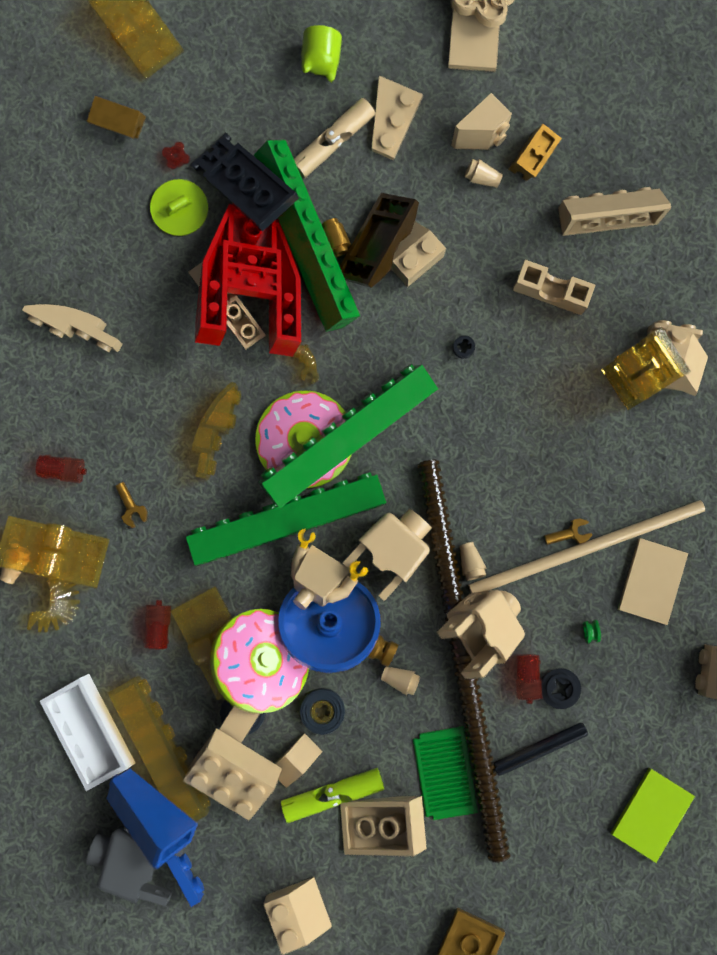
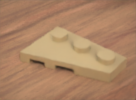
[372,76,423,160]

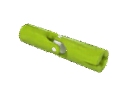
[281,767,385,823]

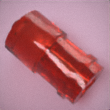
[36,454,87,483]
[143,600,172,649]
[515,654,542,704]

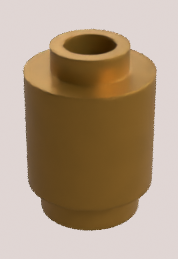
[322,218,351,257]

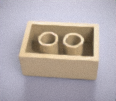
[183,728,282,820]

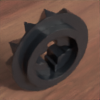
[540,668,581,709]

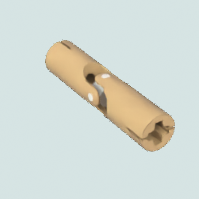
[294,98,375,179]

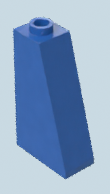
[107,769,198,869]

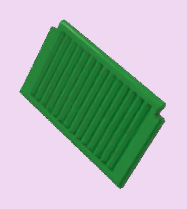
[413,726,479,820]

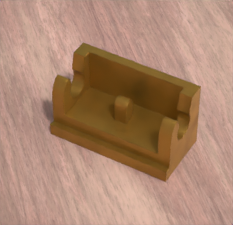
[87,96,146,139]
[508,124,562,181]

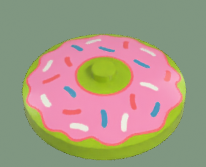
[255,391,351,489]
[210,609,309,713]

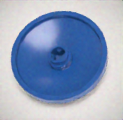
[279,582,381,673]

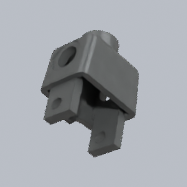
[86,823,186,906]

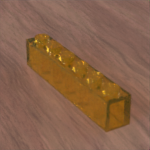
[108,676,211,822]

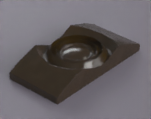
[339,193,419,288]

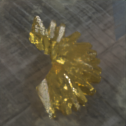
[27,567,80,632]

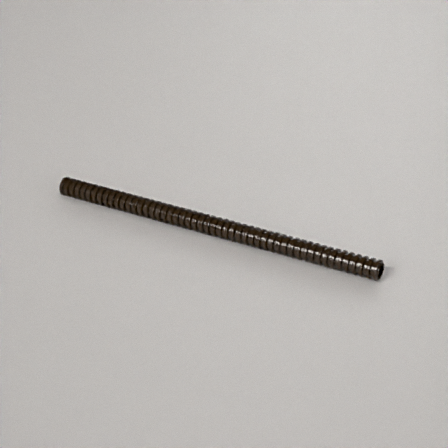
[418,459,511,862]

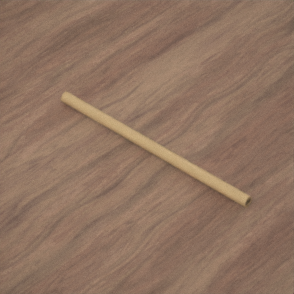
[468,500,705,593]

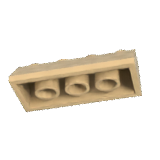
[559,187,671,236]

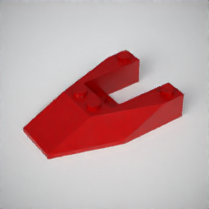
[195,204,301,357]

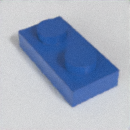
[166,853,204,907]

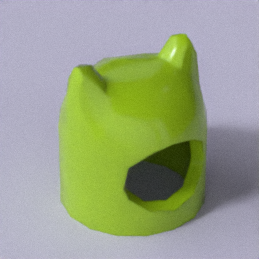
[301,25,342,82]

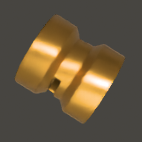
[367,635,399,667]

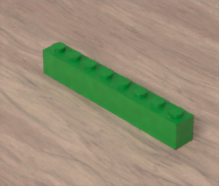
[253,140,360,332]
[258,364,438,508]
[186,472,387,566]

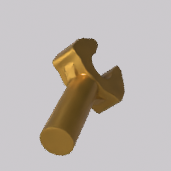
[115,482,148,528]
[544,519,592,545]

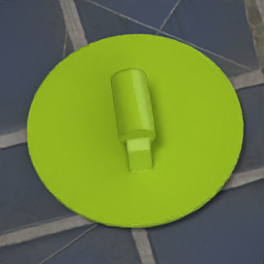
[150,179,208,236]

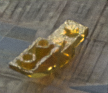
[191,382,241,480]

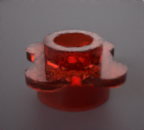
[162,142,190,170]

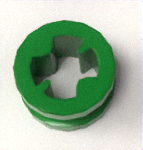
[583,620,601,644]

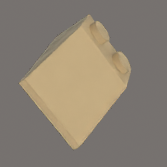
[340,796,427,856]

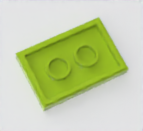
[611,767,695,863]

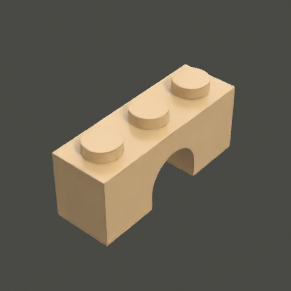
[513,260,595,315]

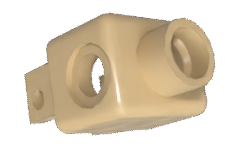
[343,508,432,601]
[437,590,525,679]

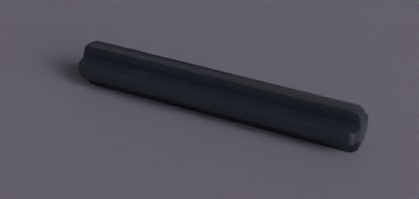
[493,723,588,776]

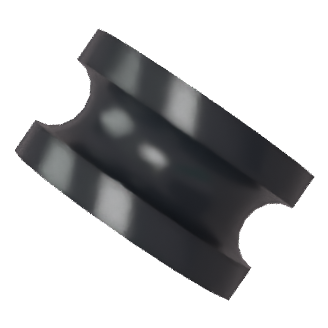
[453,335,475,359]

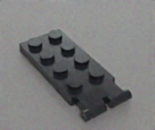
[190,132,299,232]

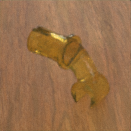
[293,344,319,384]

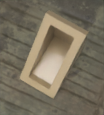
[274,733,322,788]

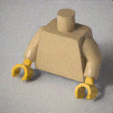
[291,529,368,610]

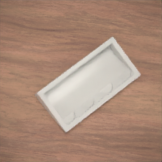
[40,674,135,791]

